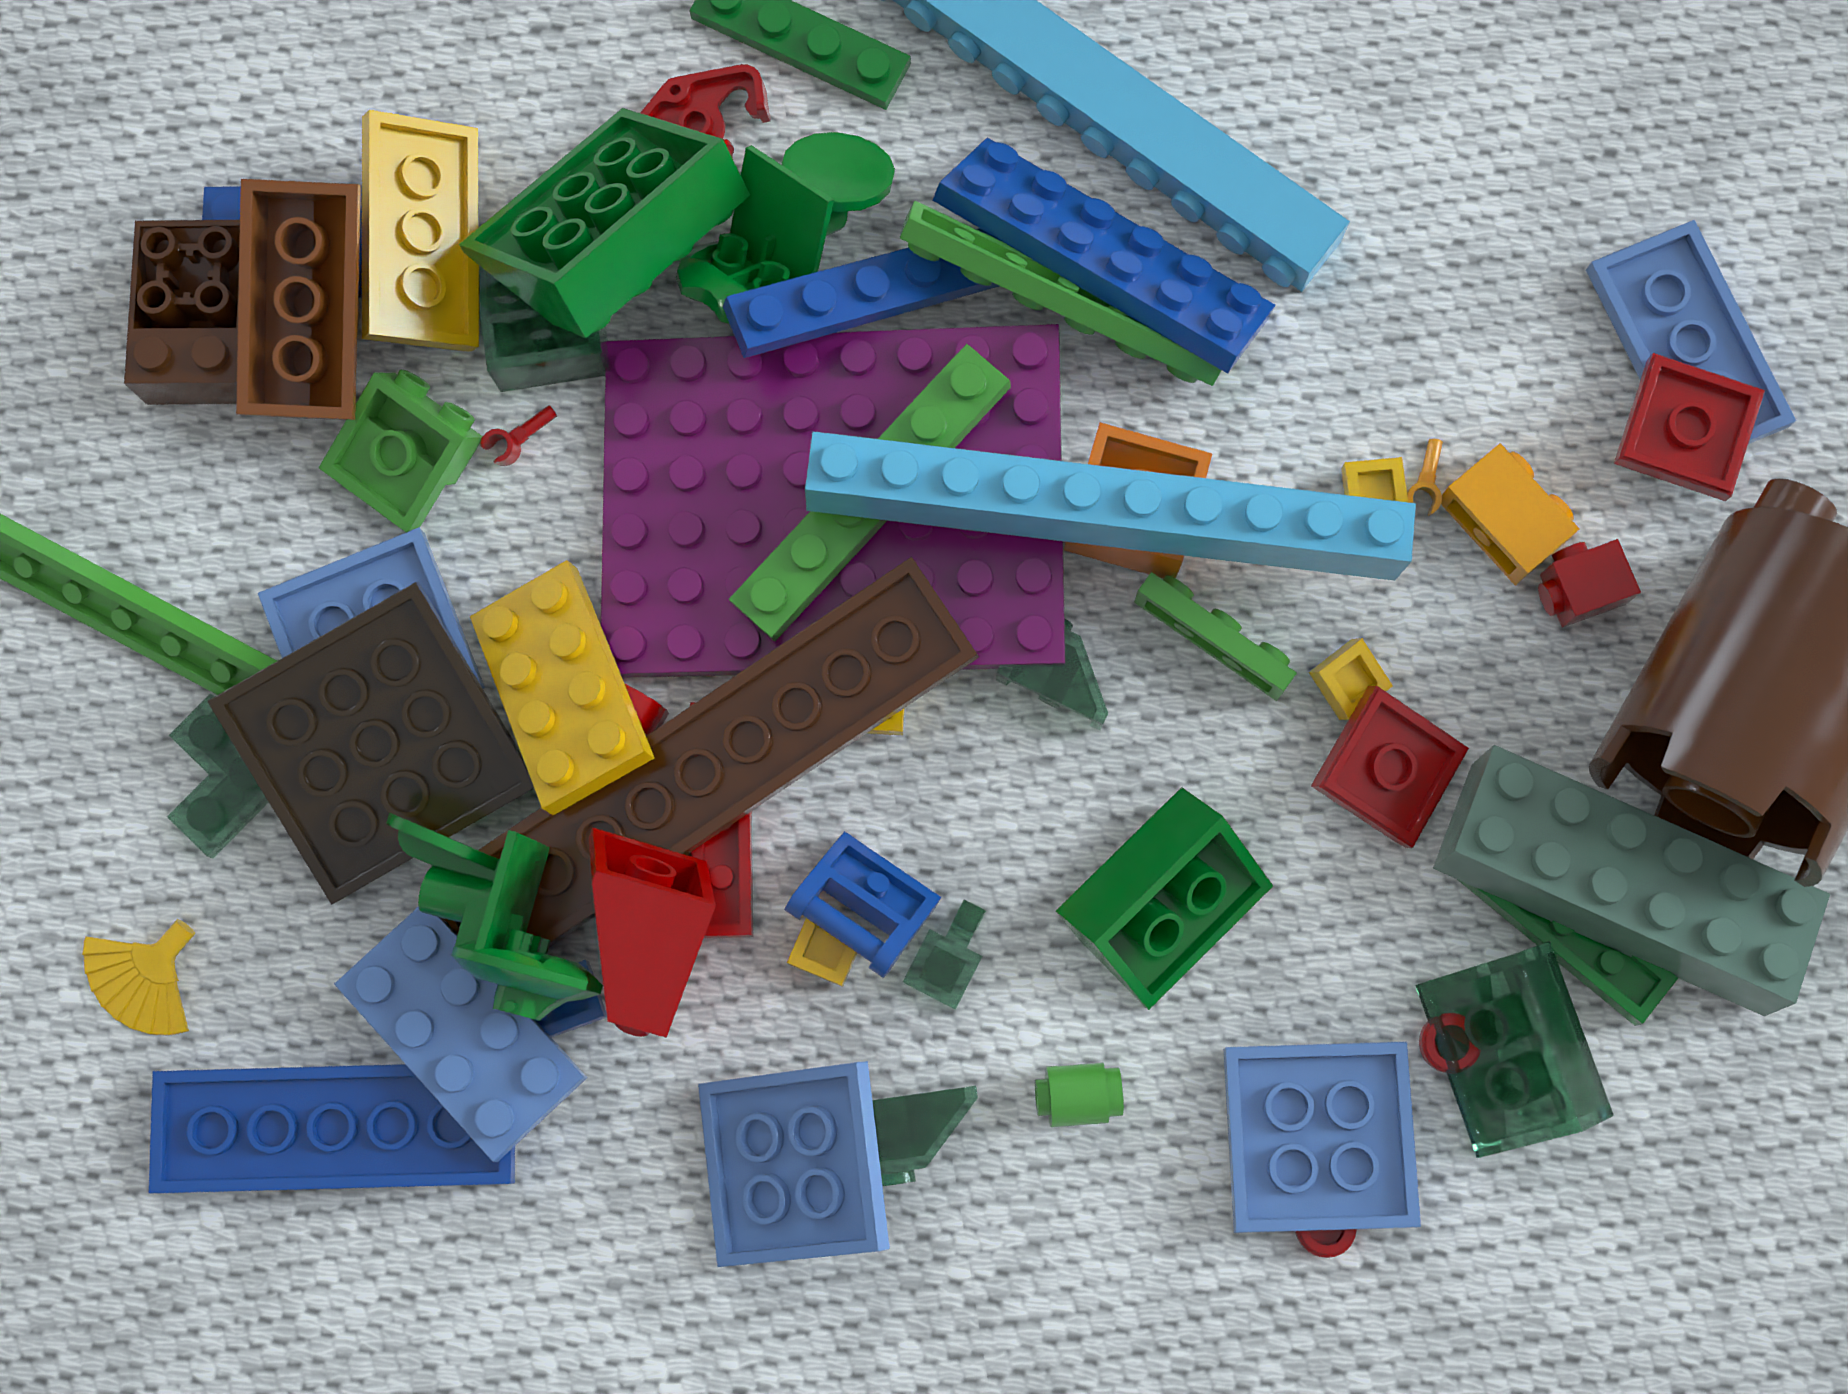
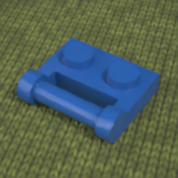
[784,831,941,978]

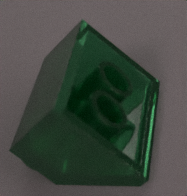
[1415,941,1614,1158]

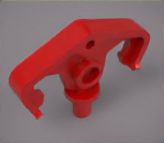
[640,64,771,158]

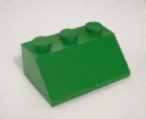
[1056,787,1273,1010]

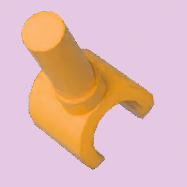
[1407,438,1443,516]

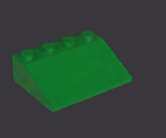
[459,108,750,339]

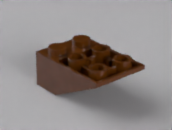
[124,220,240,405]

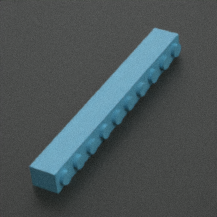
[881,0,1350,292]
[805,432,1416,581]

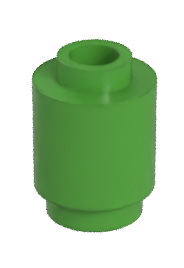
[1035,1062,1124,1127]

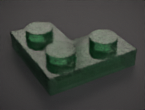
[167,693,269,858]

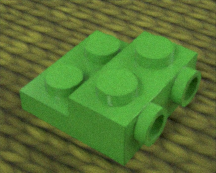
[319,369,483,532]

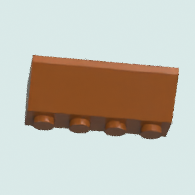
[236,179,361,420]

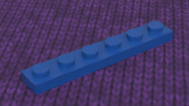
[723,228,1000,358]

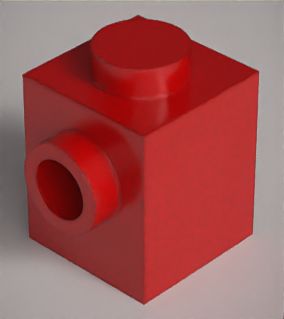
[1538,539,1641,628]

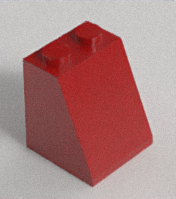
[589,828,716,1038]

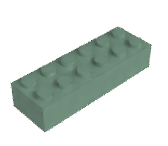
[1433,745,1830,1016]

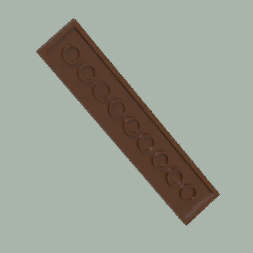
[443,556,979,947]

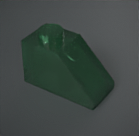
[996,619,1108,730]
[872,1086,978,1186]

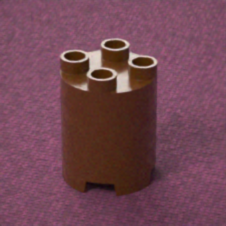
[1589,478,1848,887]

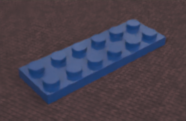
[932,137,1275,374]
[149,1064,515,1194]

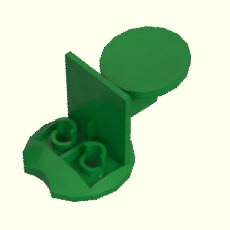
[676,132,895,328]
[386,813,603,1020]

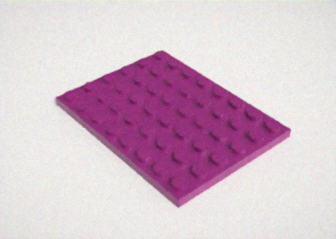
[601,324,1066,678]

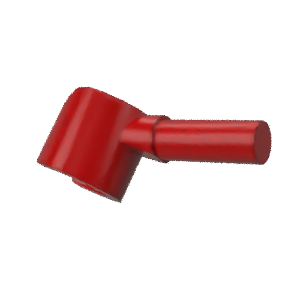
[480,405,557,466]

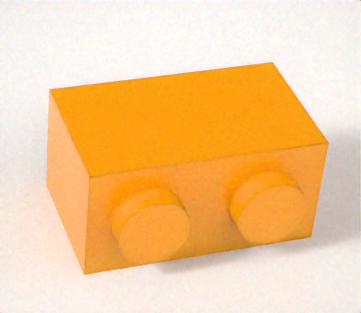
[1441,443,1580,586]

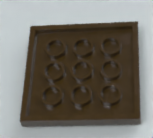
[207,581,534,905]

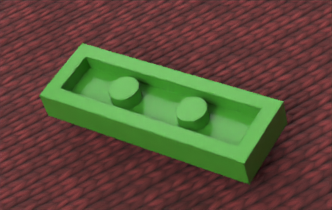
[1134,572,1297,701]

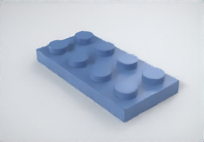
[1586,220,1796,444]
[334,906,588,1162]

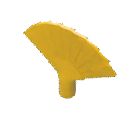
[82,919,195,1035]

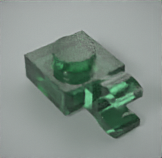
[903,899,986,1010]

